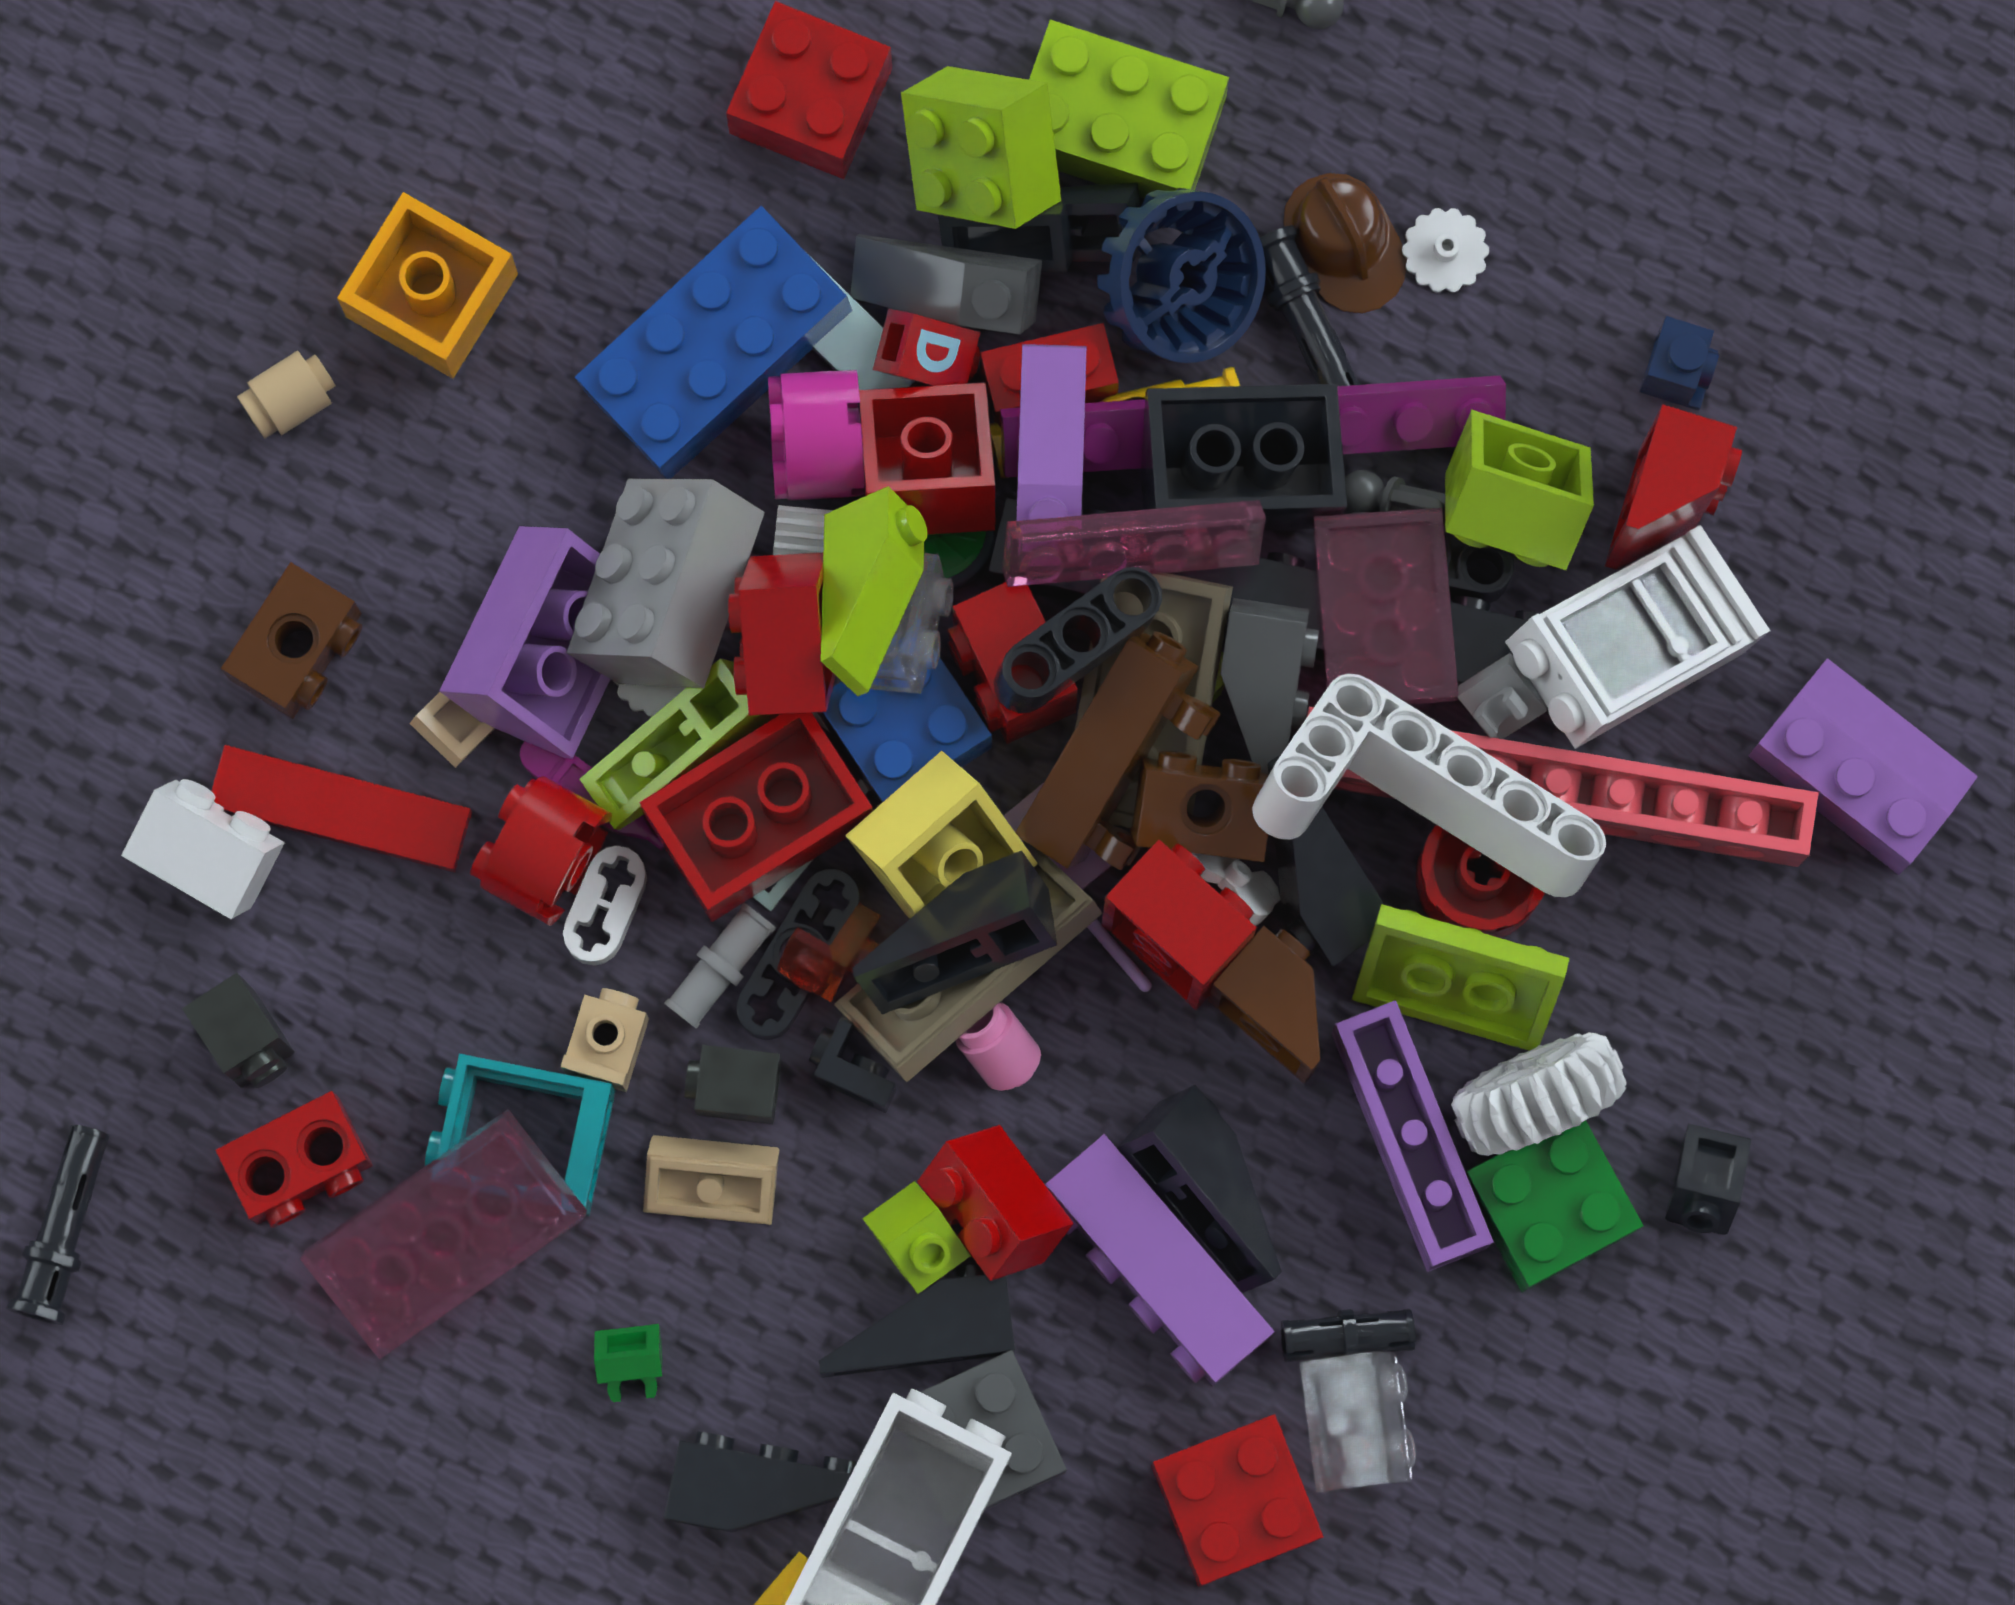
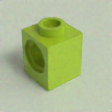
[862,1181,971,1294]

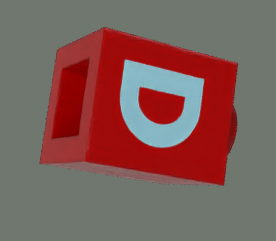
[872,309,981,386]

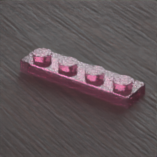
[1002,500,1266,587]

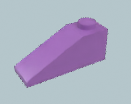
[1016,344,1087,550]

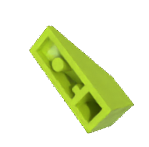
[821,486,927,696]
[579,658,780,830]

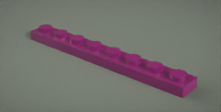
[1000,375,1506,478]

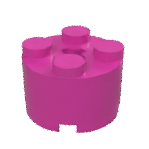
[768,370,864,501]

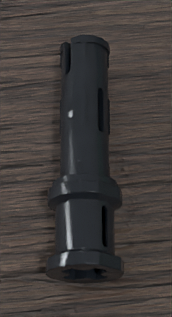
[1260,225,1361,386]
[6,1125,110,1325]

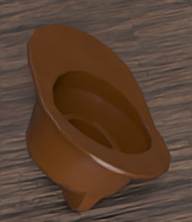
[1283,173,1407,314]

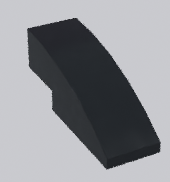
[938,183,1140,272]

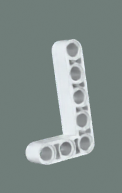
[1252,674,1606,898]

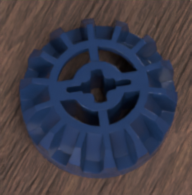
[1097,188,1266,363]

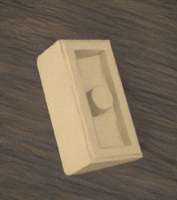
[643,1135,779,1225]

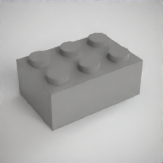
[566,479,765,688]

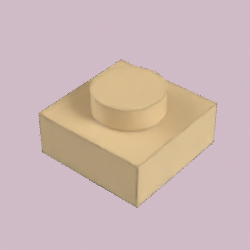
[410,692,495,768]

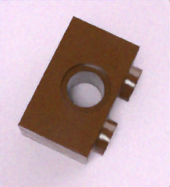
[221,562,362,719]
[1131,751,1269,862]

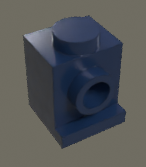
[1639,316,1719,411]

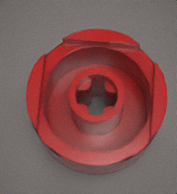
[470,776,612,926]
[1415,825,1545,938]

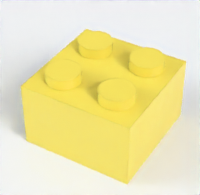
[845,751,1038,919]

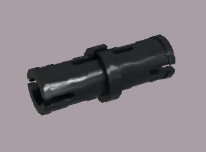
[1280,1309,1416,1363]

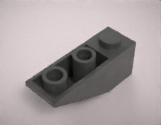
[1221,598,1319,774]

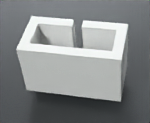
[121,779,285,919]

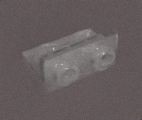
[846,553,953,694]
[1300,1352,1416,1492]

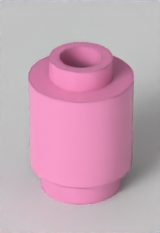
[956,1002,1041,1091]

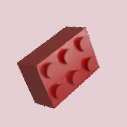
[639,712,873,922]
[1102,839,1257,1010]

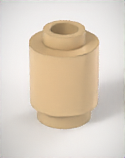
[237,350,336,439]

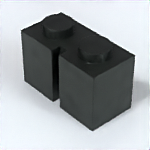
[182,972,295,1088]

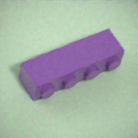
[1331,1000,1494,1272]
[1045,1134,1275,1386]

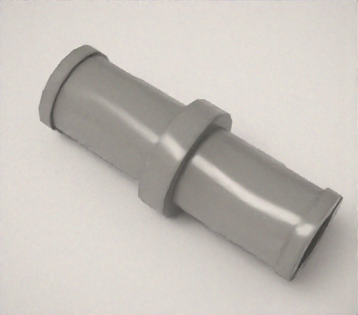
[664,903,776,1029]

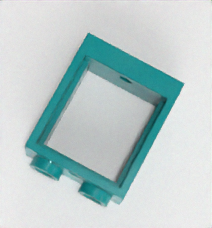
[425,1053,616,1216]

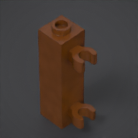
[1015,631,1221,870]

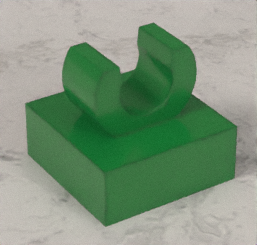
[594,1324,662,1402]

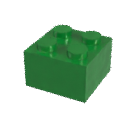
[1466,1120,1644,1293]

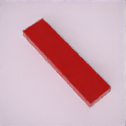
[211,745,472,873]

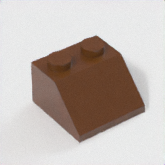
[1208,926,1320,1084]

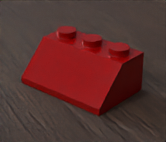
[1604,404,1742,570]

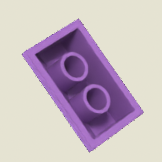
[440,526,610,759]
[1748,658,1978,875]

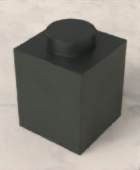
[685,1045,782,1124]

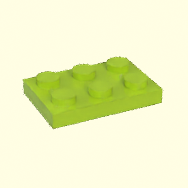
[1352,904,1570,1051]

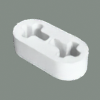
[563,846,647,965]

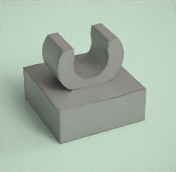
[1457,653,1547,739]

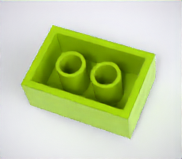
[1029,19,1229,199]

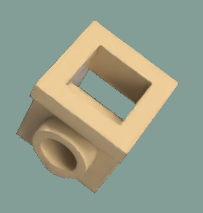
[561,988,649,1092]

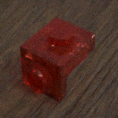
[777,903,881,1002]

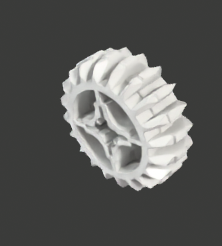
[1451,1032,1627,1156]

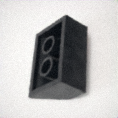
[1141,384,1347,534]

